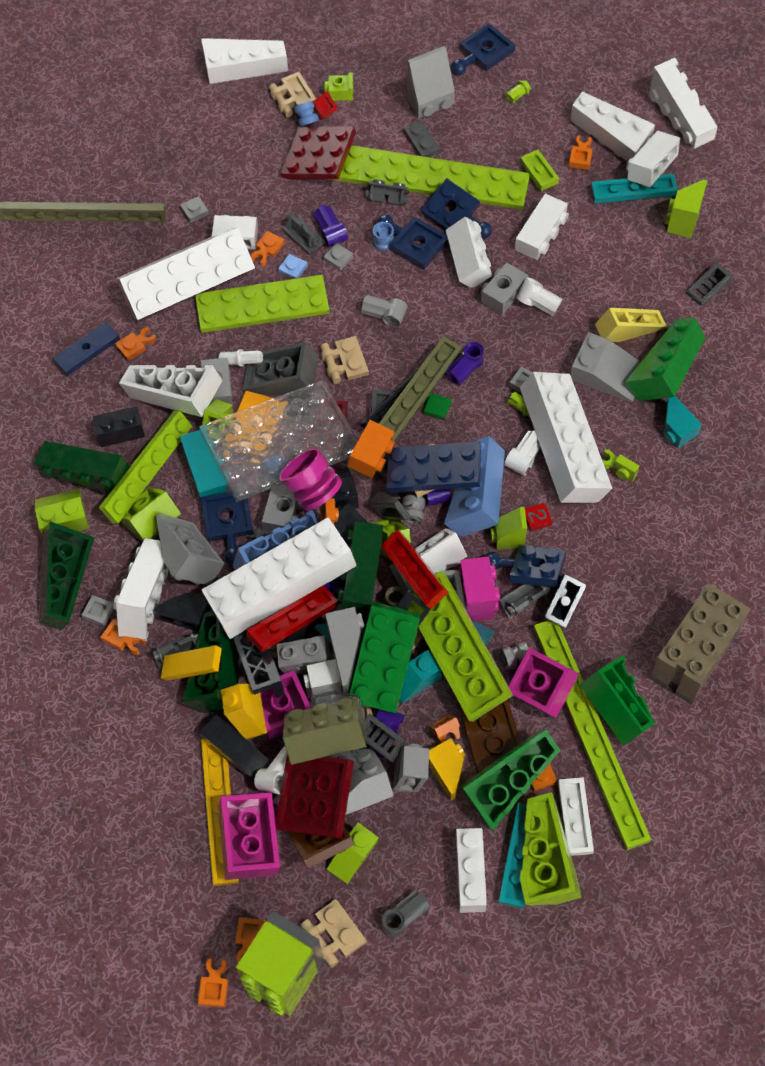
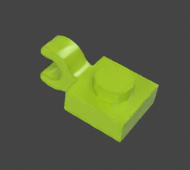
[602,450,639,482]

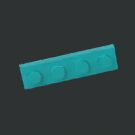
[591,174,678,204]
[498,803,527,909]

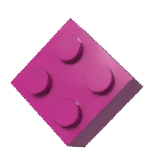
[459,557,500,621]
[508,648,579,718]
[260,670,311,742]

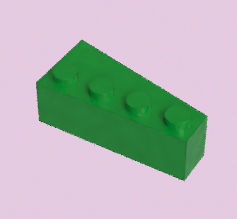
[625,317,706,401]
[460,729,561,831]

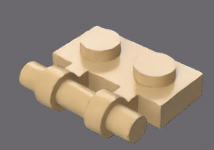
[269,72,316,117]
[320,336,369,384]
[300,899,367,968]

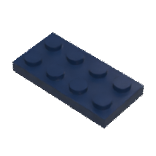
[386,441,482,493]

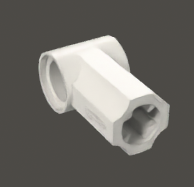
[516,277,562,316]
[504,430,541,476]
[255,746,288,794]

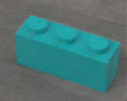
[180,428,230,500]

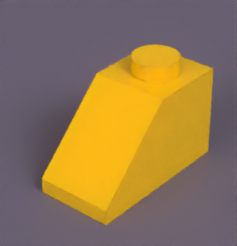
[221,684,267,739]
[429,738,465,801]

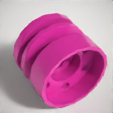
[279,448,342,511]

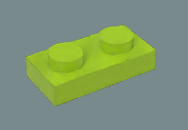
[520,150,559,191]

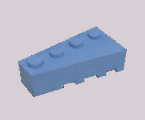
[444,436,505,537]
[233,510,319,570]

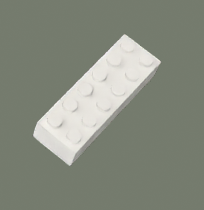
[116,228,255,320]
[520,372,612,503]
[202,517,357,639]

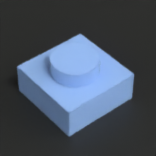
[278,254,308,279]

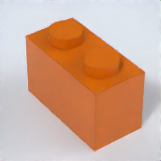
[347,420,396,478]

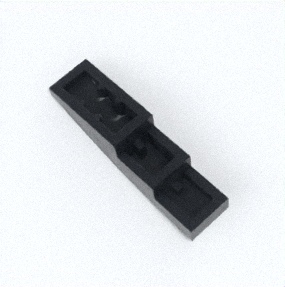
[199,715,278,799]

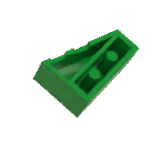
[580,655,655,746]

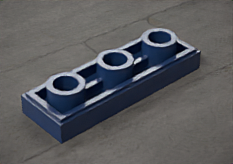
[53,322,120,376]

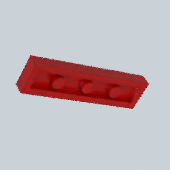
[381,529,449,609]
[246,585,338,652]

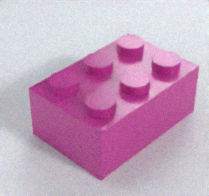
[218,793,280,880]

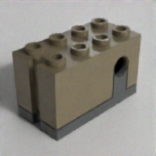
[650,583,751,705]

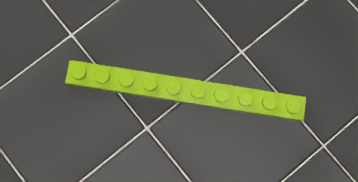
[533,620,651,851]

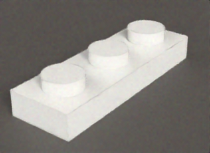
[558,777,594,856]

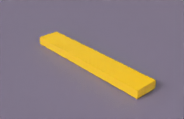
[201,739,239,886]

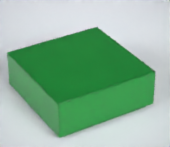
[424,393,452,421]

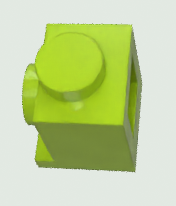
[325,73,353,101]
[202,399,233,437]

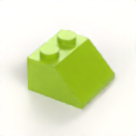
[665,180,707,239]
[121,486,181,541]
[35,488,90,536]

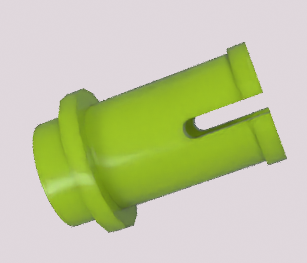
[504,80,531,104]
[508,392,530,417]

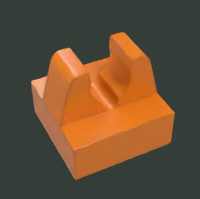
[428,714,460,743]

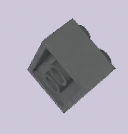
[242,342,319,396]

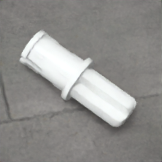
[219,349,263,367]

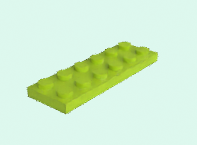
[195,275,330,333]
[408,571,513,722]

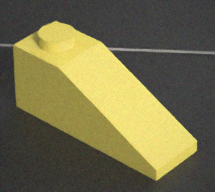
[595,308,667,342]

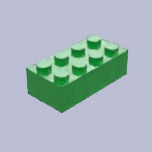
[349,602,421,713]

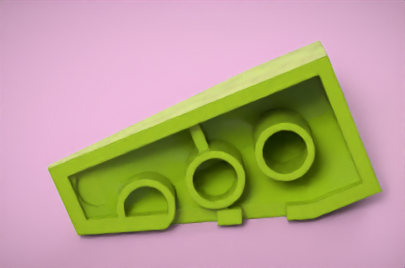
[520,792,582,906]

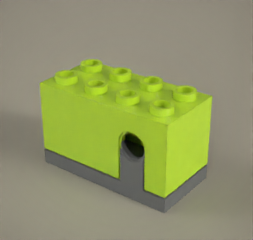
[236,911,324,1017]

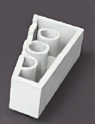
[201,38,288,84]
[649,58,717,149]
[571,92,655,163]
[119,365,223,417]
[113,538,169,641]

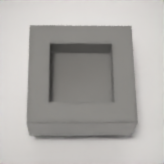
[180,196,209,223]
[324,243,353,271]
[509,367,533,394]
[82,595,114,627]

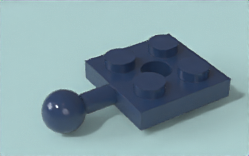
[451,23,516,76]
[421,178,492,239]
[377,214,449,270]
[201,489,253,566]
[484,545,566,587]

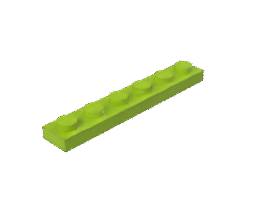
[99,410,192,524]

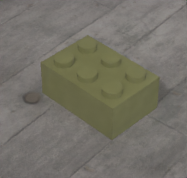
[283,697,366,765]

